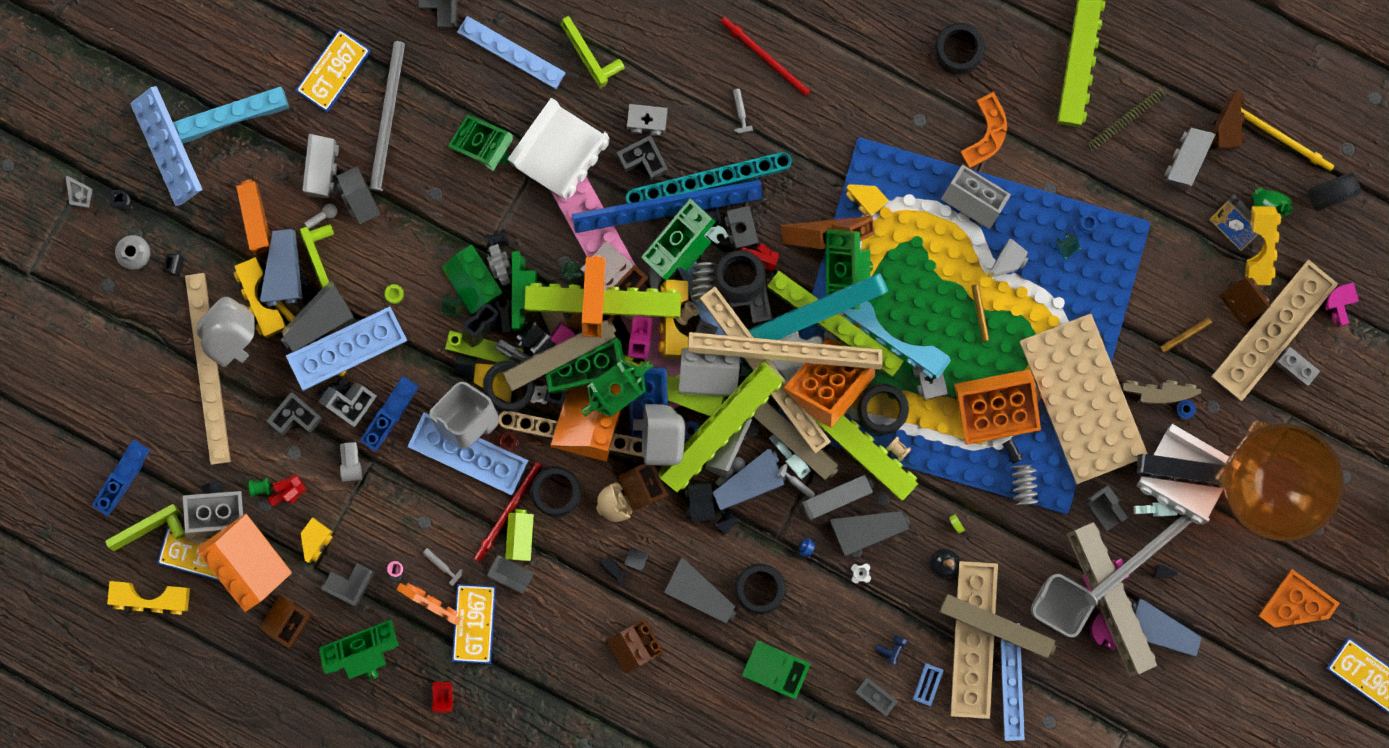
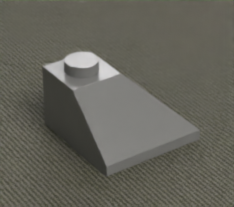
[988,239,1028,278]

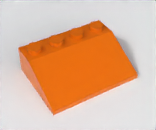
[783,337,875,428]
[954,369,1041,445]
[550,384,622,462]
[199,513,292,612]

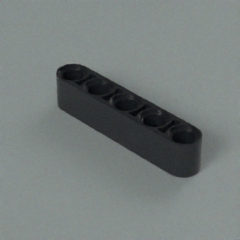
[1136,454,1230,488]

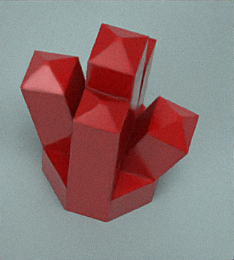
[739,244,779,272]
[268,474,307,506]

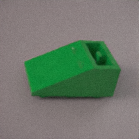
[742,640,811,700]

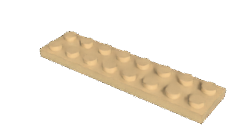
[1211,260,1338,402]
[950,561,998,719]

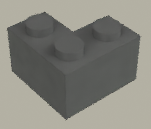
[616,135,668,181]
[337,166,380,224]
[318,382,377,427]
[266,392,323,435]

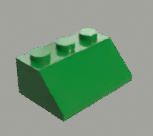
[441,245,504,315]

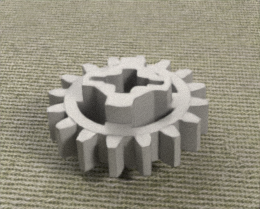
[487,244,512,286]

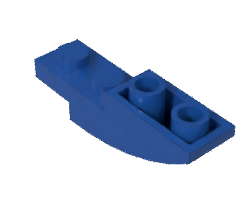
[360,376,420,452]
[92,440,150,516]

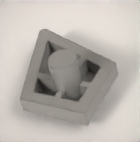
[66,176,93,208]

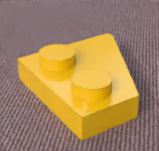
[474,363,512,402]

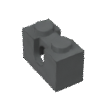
[724,206,759,250]

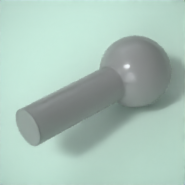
[304,203,337,229]
[715,457,745,487]

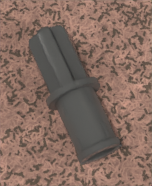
[495,340,531,363]

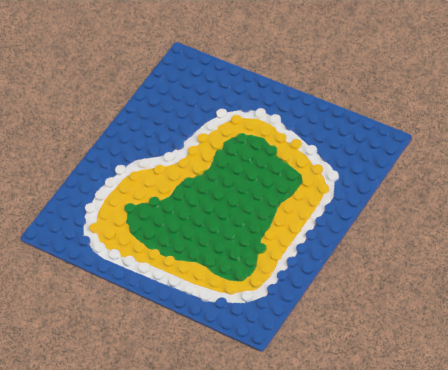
[778,138,1150,514]

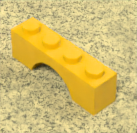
[1245,206,1281,285]
[234,257,286,338]
[658,280,688,360]
[107,581,190,615]

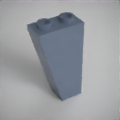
[260,229,302,306]
[713,449,786,511]
[1132,599,1201,656]

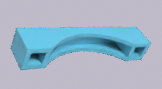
[173,87,289,144]
[842,301,951,379]

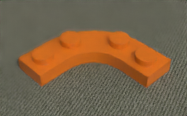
[960,92,1007,169]

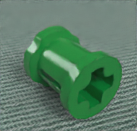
[249,478,271,497]

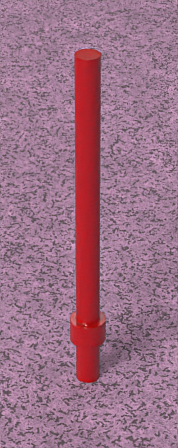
[720,16,810,97]
[473,461,542,562]

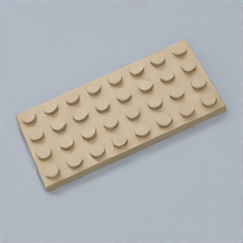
[1019,314,1148,484]

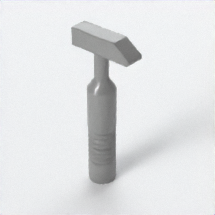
[733,89,753,134]
[778,464,815,499]
[422,548,462,586]

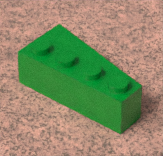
[546,338,624,394]

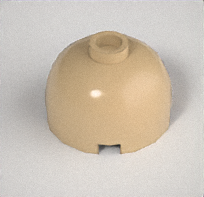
[596,482,632,522]

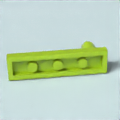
[561,16,625,89]
[300,224,334,289]
[445,331,524,363]
[105,504,185,551]

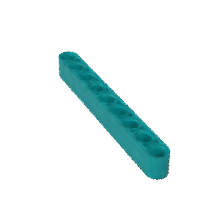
[626,152,792,204]
[748,273,888,340]

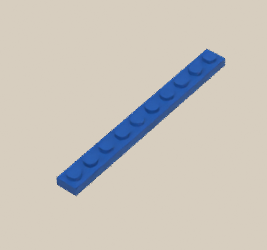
[572,180,762,233]

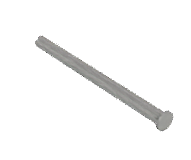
[368,41,405,192]
[1085,514,1192,606]

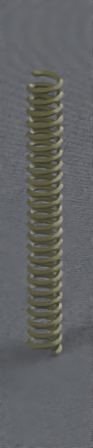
[1088,88,1166,152]

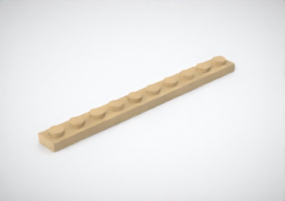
[185,273,231,465]
[699,287,831,454]
[688,332,882,369]

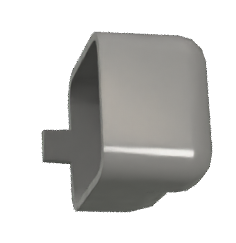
[197,297,254,367]
[429,382,499,449]
[633,404,685,465]
[1031,574,1095,637]

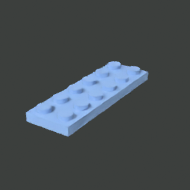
[130,86,202,206]
[286,307,407,391]
[408,412,528,495]

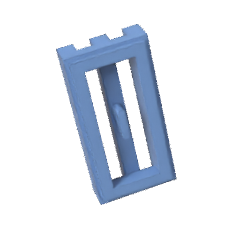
[912,663,944,706]

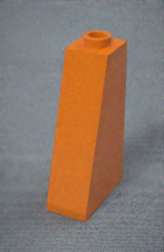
[236,180,271,255]
[582,255,606,338]

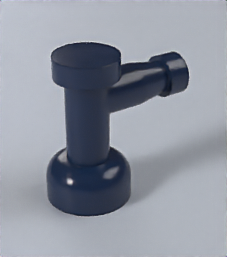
[875,635,909,665]

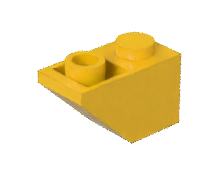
[845,184,889,216]
[301,518,333,563]

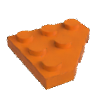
[1258,569,1340,628]
[396,583,461,625]

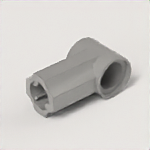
[340,442,362,482]

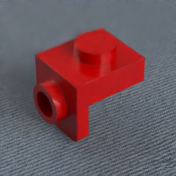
[432,682,453,713]

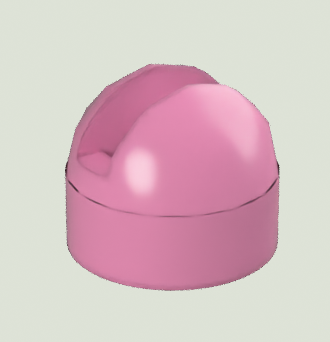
[387,561,403,577]

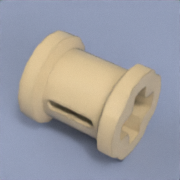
[675,301,699,326]
[886,437,911,461]

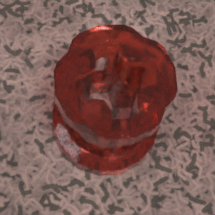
[500,432,518,451]

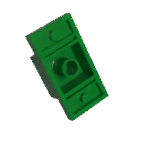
[448,114,513,171]
[641,199,716,281]
[826,229,873,310]
[512,251,550,332]
[319,619,399,680]

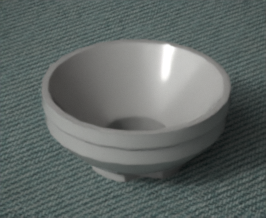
[115,235,150,270]

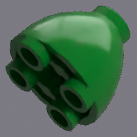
[1251,187,1293,218]

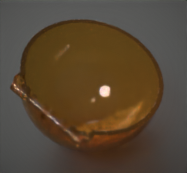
[1215,420,1343,541]

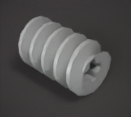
[691,262,717,303]
[1011,465,1038,505]

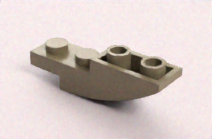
[1121,380,1201,405]

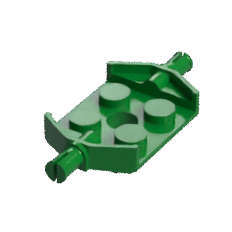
[581,360,654,417]

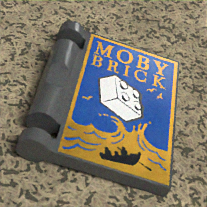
[1208,194,1259,252]

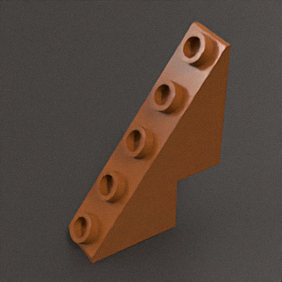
[781,216,875,249]

